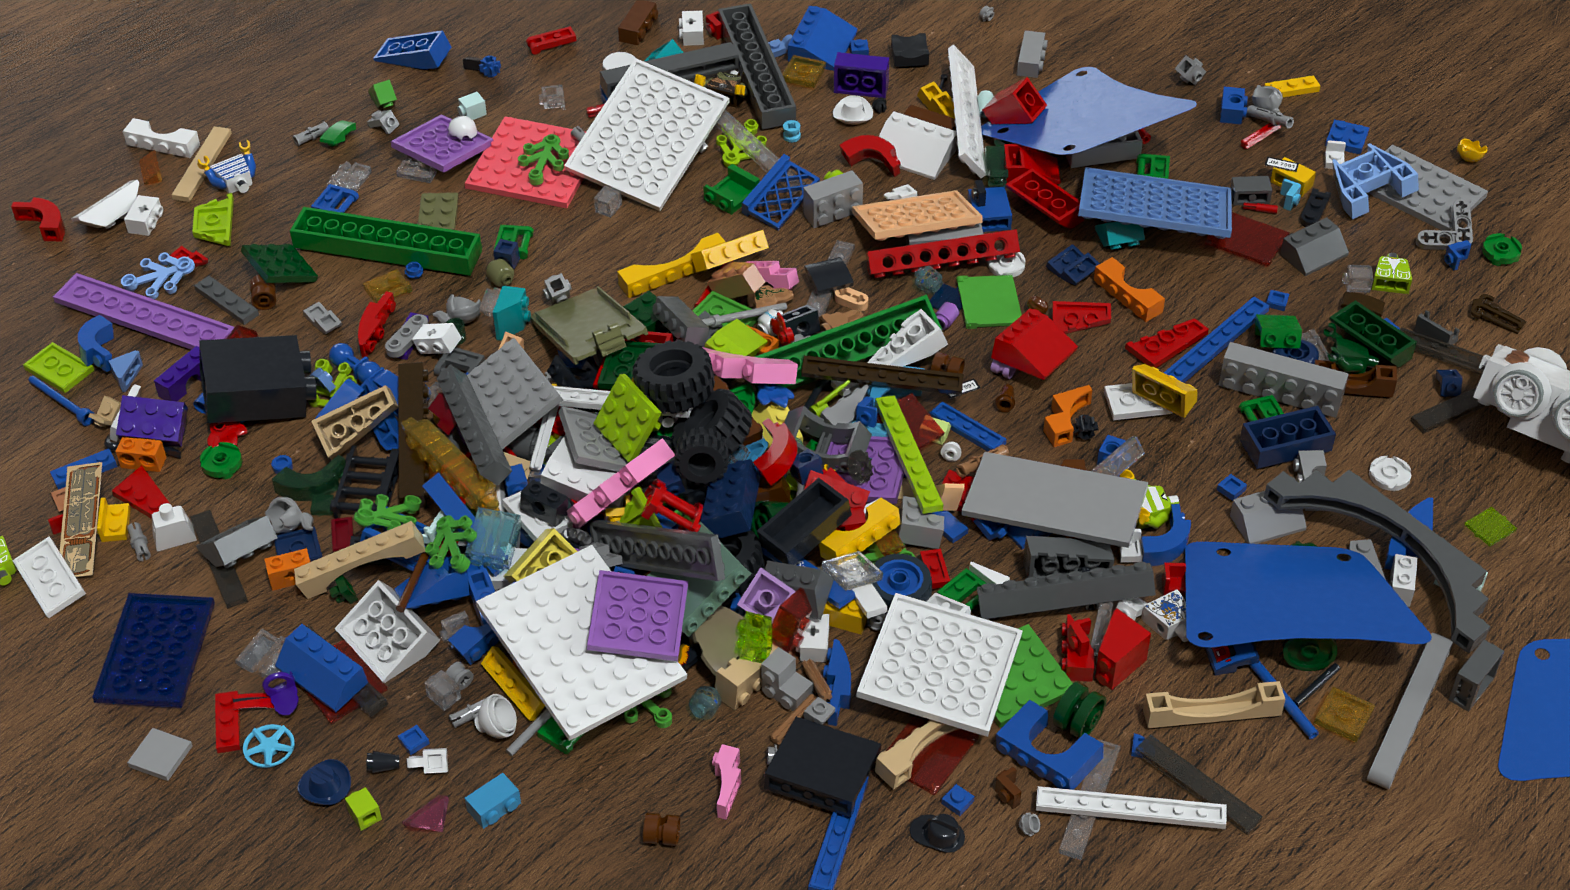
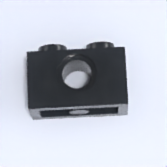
[775,305,821,337]
[520,480,568,527]

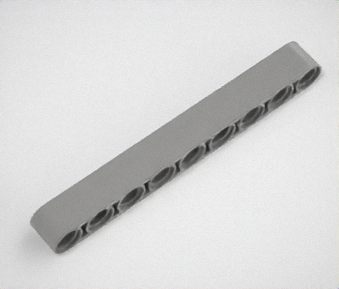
[1367,632,1453,790]

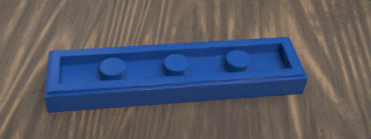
[930,402,1007,451]

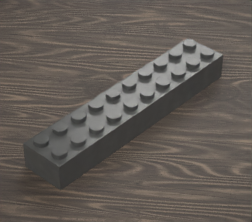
[718,3,796,129]

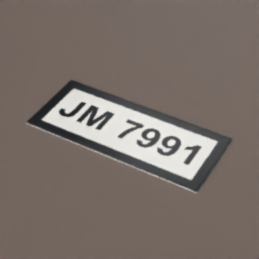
[1265,157,1299,172]
[947,378,981,399]

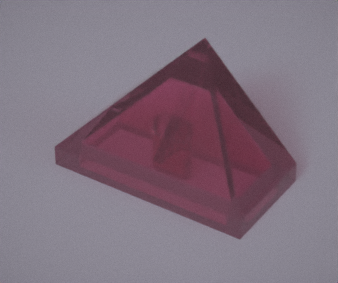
[402,795,449,832]

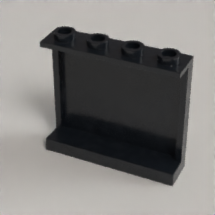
[764,716,881,817]

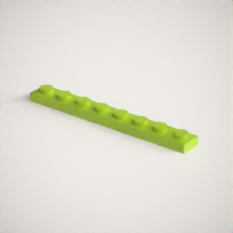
[875,395,944,514]

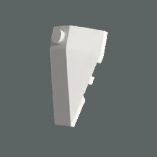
[867,309,948,367]

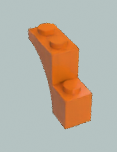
[1043,385,1093,447]

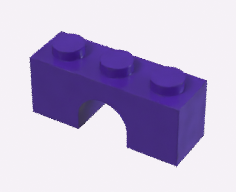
[154,346,201,402]

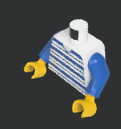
[197,140,256,193]

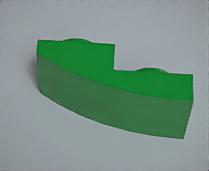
[320,120,356,146]

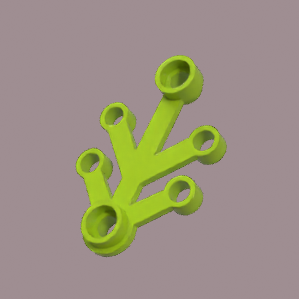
[716,119,767,167]
[308,359,357,407]

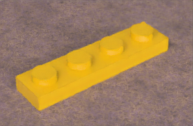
[481,646,545,721]

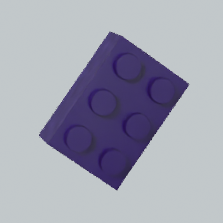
[834,52,889,98]
[116,395,188,447]

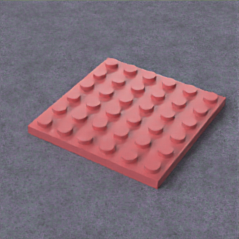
[465,116,586,208]

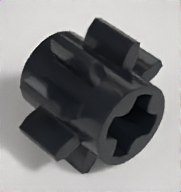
[1072,414,1099,440]

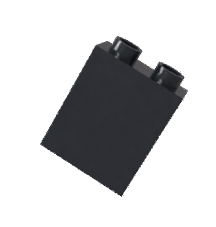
[199,335,317,423]

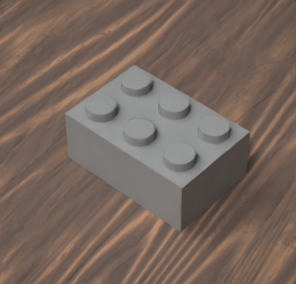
[803,170,863,228]

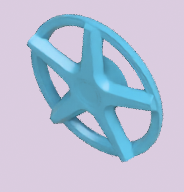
[243,724,295,768]

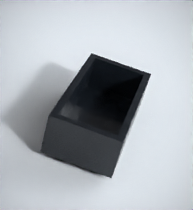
[757,478,852,565]

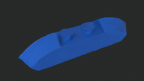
[361,377,399,450]

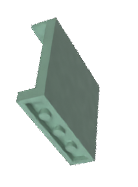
[647,522,751,637]

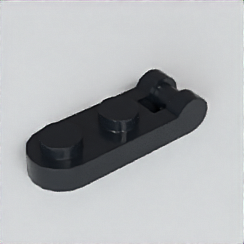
[1300,188,1331,227]

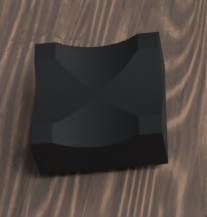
[891,33,929,67]

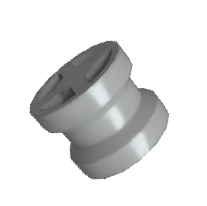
[445,662,474,690]

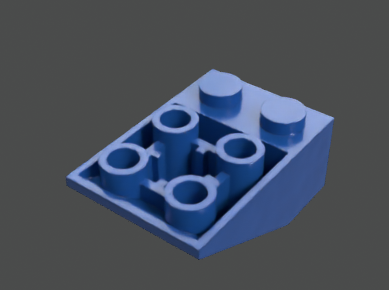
[394,556,470,609]

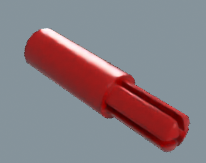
[1243,203,1278,214]

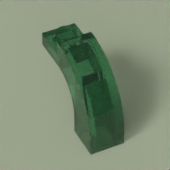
[985,146,1008,187]
[272,455,346,501]

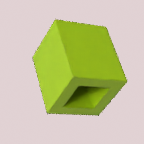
[345,787,382,831]

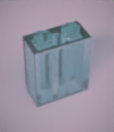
[465,507,522,570]

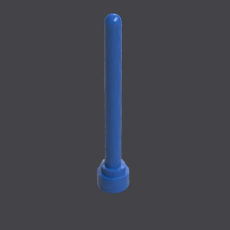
[28,376,95,426]

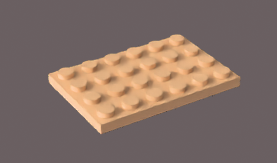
[852,190,982,241]

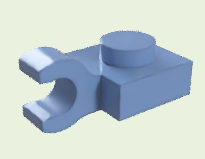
[768,34,792,57]
[310,368,336,392]

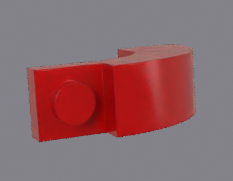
[840,135,901,177]
[11,197,65,242]
[753,418,798,486]

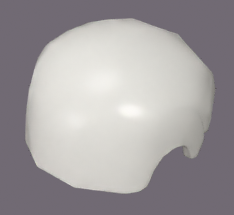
[448,116,477,140]

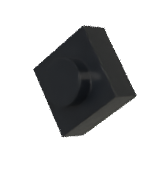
[971,180,986,207]

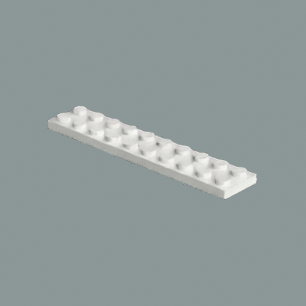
[948,45,987,178]

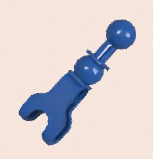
[329,343,432,418]

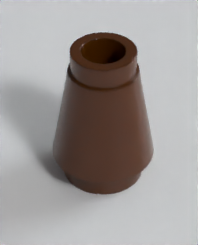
[995,384,1015,412]

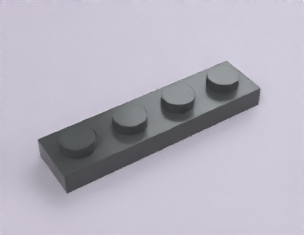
[194,276,259,325]

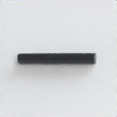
[1293,663,1341,708]

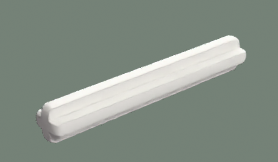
[529,406,559,471]

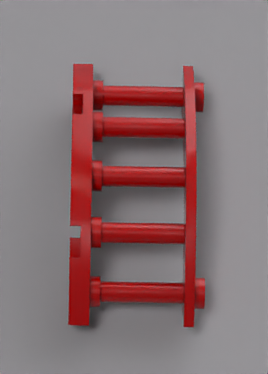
[641,478,703,532]

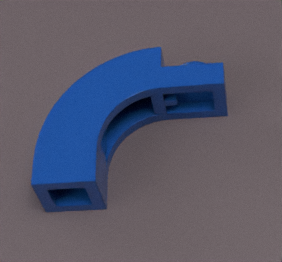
[78,315,114,372]
[1141,504,1191,566]

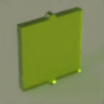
[1465,507,1517,547]

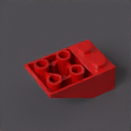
[1003,144,1060,185]

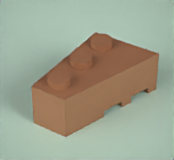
[707,261,765,299]

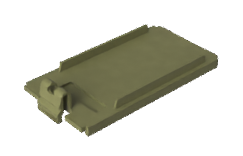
[530,286,648,365]

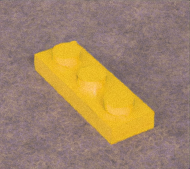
[1264,76,1320,97]

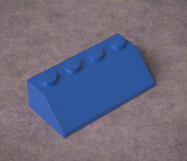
[275,624,368,712]

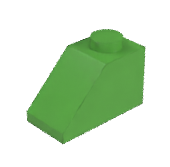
[368,79,397,109]

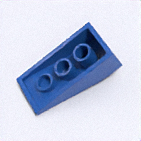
[373,30,452,69]

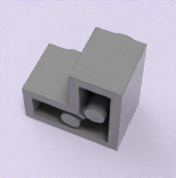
[897,496,944,549]
[761,647,814,711]

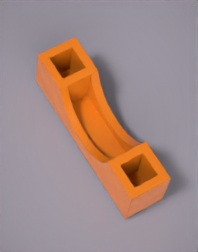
[1094,257,1165,322]

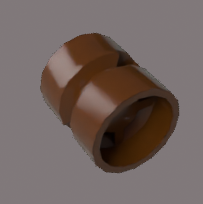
[250,275,276,310]
[931,352,965,374]
[643,812,680,846]

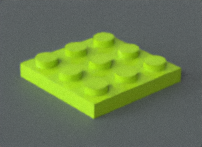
[593,374,662,462]

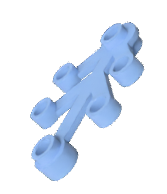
[121,252,195,299]

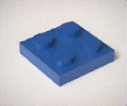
[1325,119,1369,155]

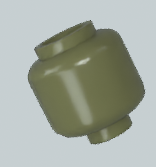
[486,259,514,287]

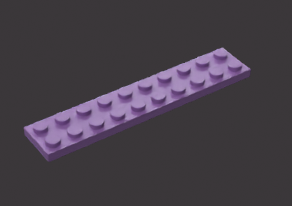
[53,273,236,350]

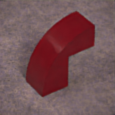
[428,392,458,435]

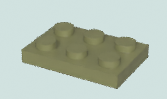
[418,192,459,230]

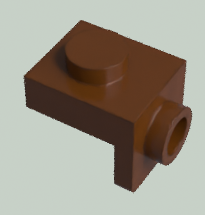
[995,767,1021,809]

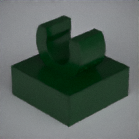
[329,575,358,604]

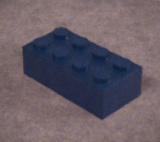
[1240,406,1336,469]
[701,459,760,538]

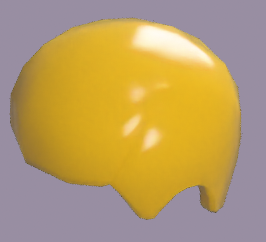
[1457,139,1488,163]

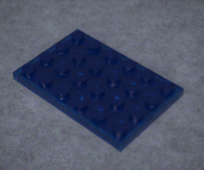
[92,593,215,708]

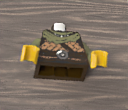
[694,70,748,107]

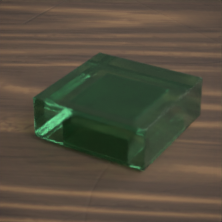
[310,495,335,515]

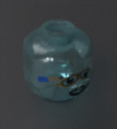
[914,266,943,294]
[688,686,722,720]

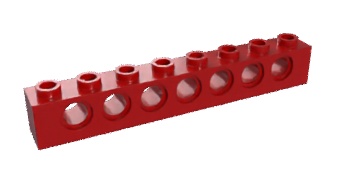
[866,229,1020,278]

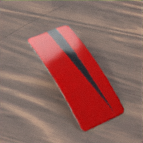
[233,693,275,709]

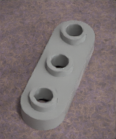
[385,314,428,358]

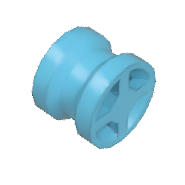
[783,120,801,143]

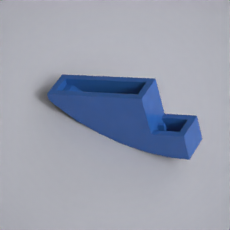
[1384,497,1433,570]

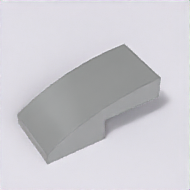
[303,302,342,334]
[579,542,623,568]

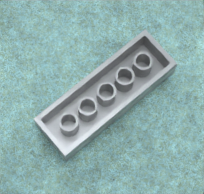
[1219,342,1349,418]

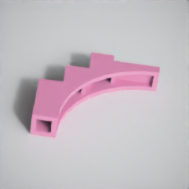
[676,339,798,384]
[567,438,675,529]

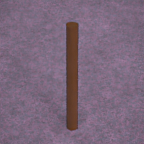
[396,552,429,613]

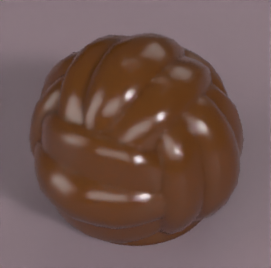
[1027,295,1048,314]

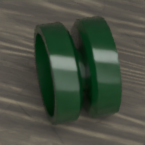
[1053,681,1107,739]

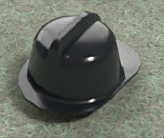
[910,814,965,853]

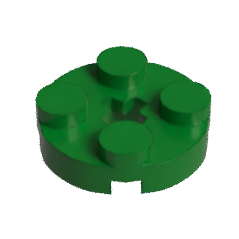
[1482,233,1522,266]
[200,442,243,479]

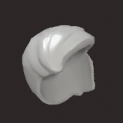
[1252,85,1283,112]
[433,294,482,324]
[265,497,314,534]

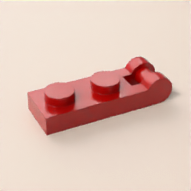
[526,26,577,55]

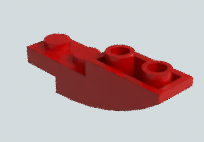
[358,291,396,358]

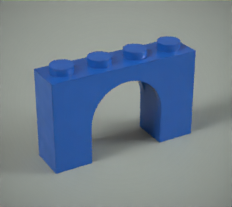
[996,700,1104,790]

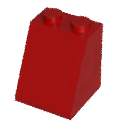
[982,77,1047,124]
[1095,608,1151,690]

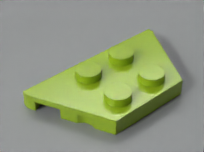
[192,193,234,246]
[619,487,662,528]

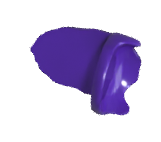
[262,671,299,716]

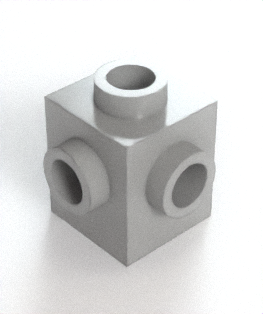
[1175,55,1207,85]
[543,273,572,305]

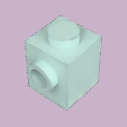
[457,92,487,120]

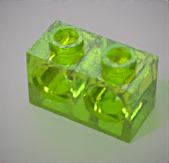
[737,611,772,663]

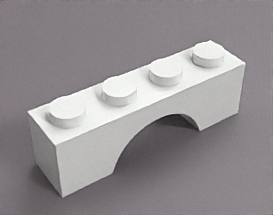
[123,118,200,158]

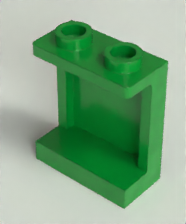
[703,164,760,215]
[1254,314,1302,348]

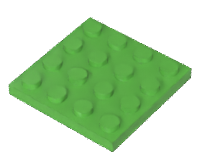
[994,624,1073,728]

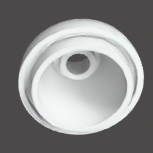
[475,694,517,739]

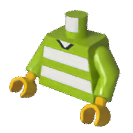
[1120,469,1179,530]

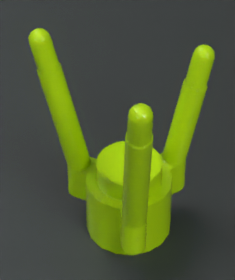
[809,380,850,418]

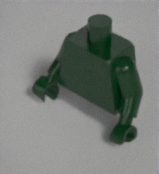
[1323,323,1379,374]

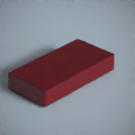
[331,516,354,553]

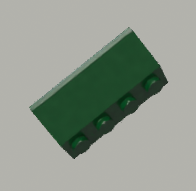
[1329,300,1417,367]

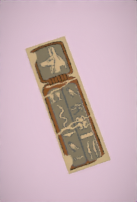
[60,462,102,577]

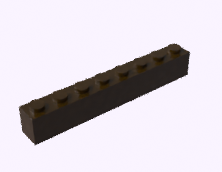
[398,362,430,508]

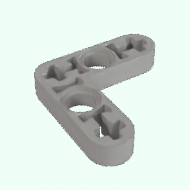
[1416,199,1473,250]

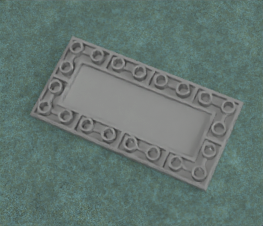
[962,452,1148,548]

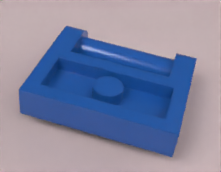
[311,184,359,213]

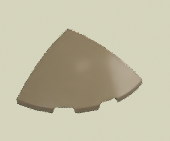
[693,605,763,676]

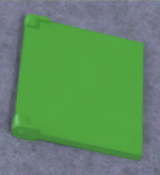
[956,275,1022,329]

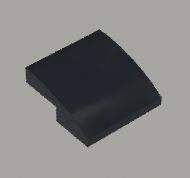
[804,257,854,295]

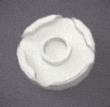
[603,52,635,70]
[988,248,1025,277]
[1369,456,1411,491]

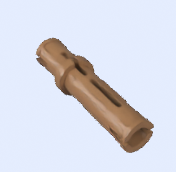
[956,444,1009,477]

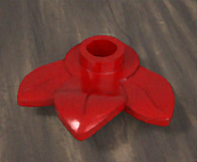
[770,312,795,347]
[207,421,248,448]

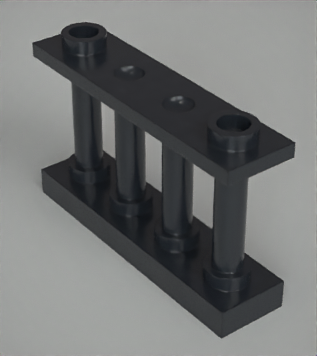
[547,355,600,413]
[330,445,399,519]

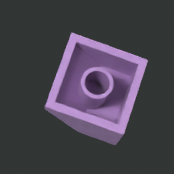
[737,568,797,630]

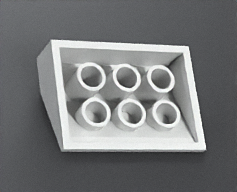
[870,111,958,180]
[540,434,631,512]
[335,580,440,683]

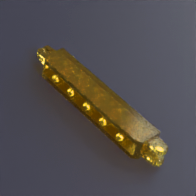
[401,417,501,519]

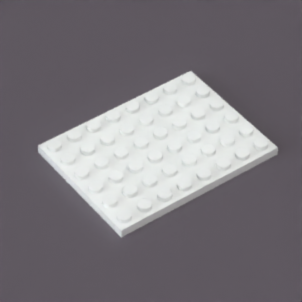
[564,58,729,211]
[476,545,687,741]

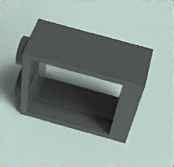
[1449,640,1504,712]

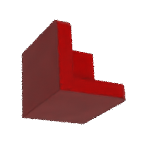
[1162,563,1186,596]

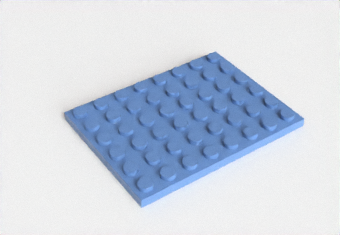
[1078,167,1232,239]

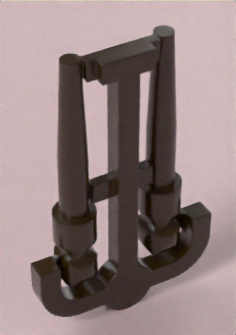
[1470,294,1527,334]

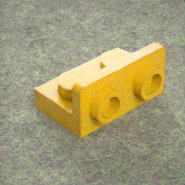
[96,498,131,542]

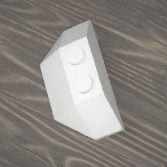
[71,180,139,229]

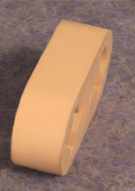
[835,287,868,311]

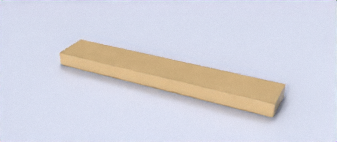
[172,126,232,202]

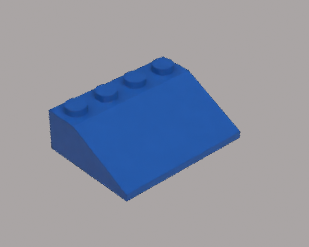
[788,6,858,71]

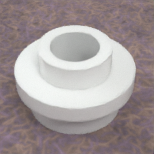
[941,442,962,462]

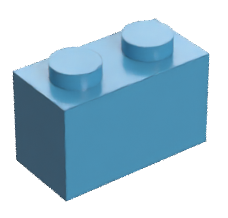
[465,773,521,829]

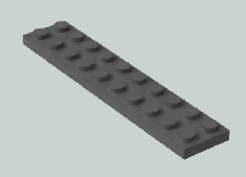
[589,520,725,581]

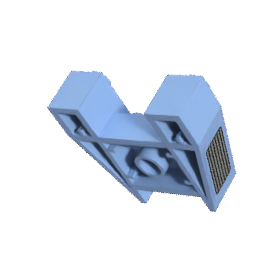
[1332,144,1419,219]

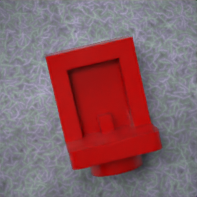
[706,11,723,40]
[1068,617,1091,657]

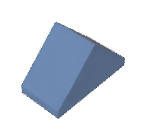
[109,350,143,392]

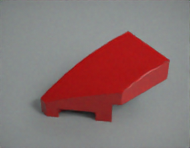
[170,245,208,267]

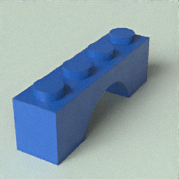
[448,581,515,665]

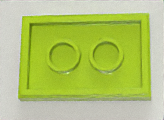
[23,342,94,393]

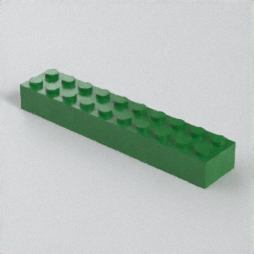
[290,207,482,275]
[754,294,942,392]

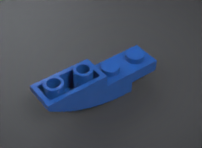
[467,556,495,626]
[823,639,851,726]

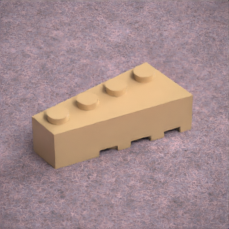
[312,385,399,460]
[714,628,792,710]

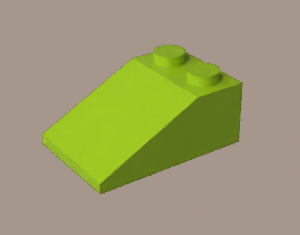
[704,319,768,379]

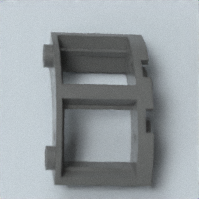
[784,406,872,473]

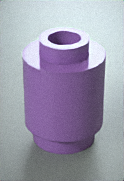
[935,302,959,330]

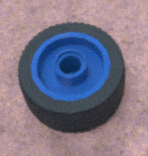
[868,553,932,616]

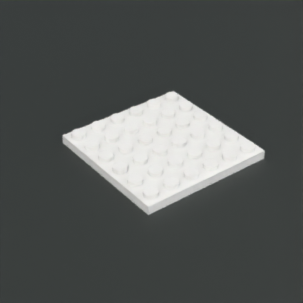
[856,593,1023,737]

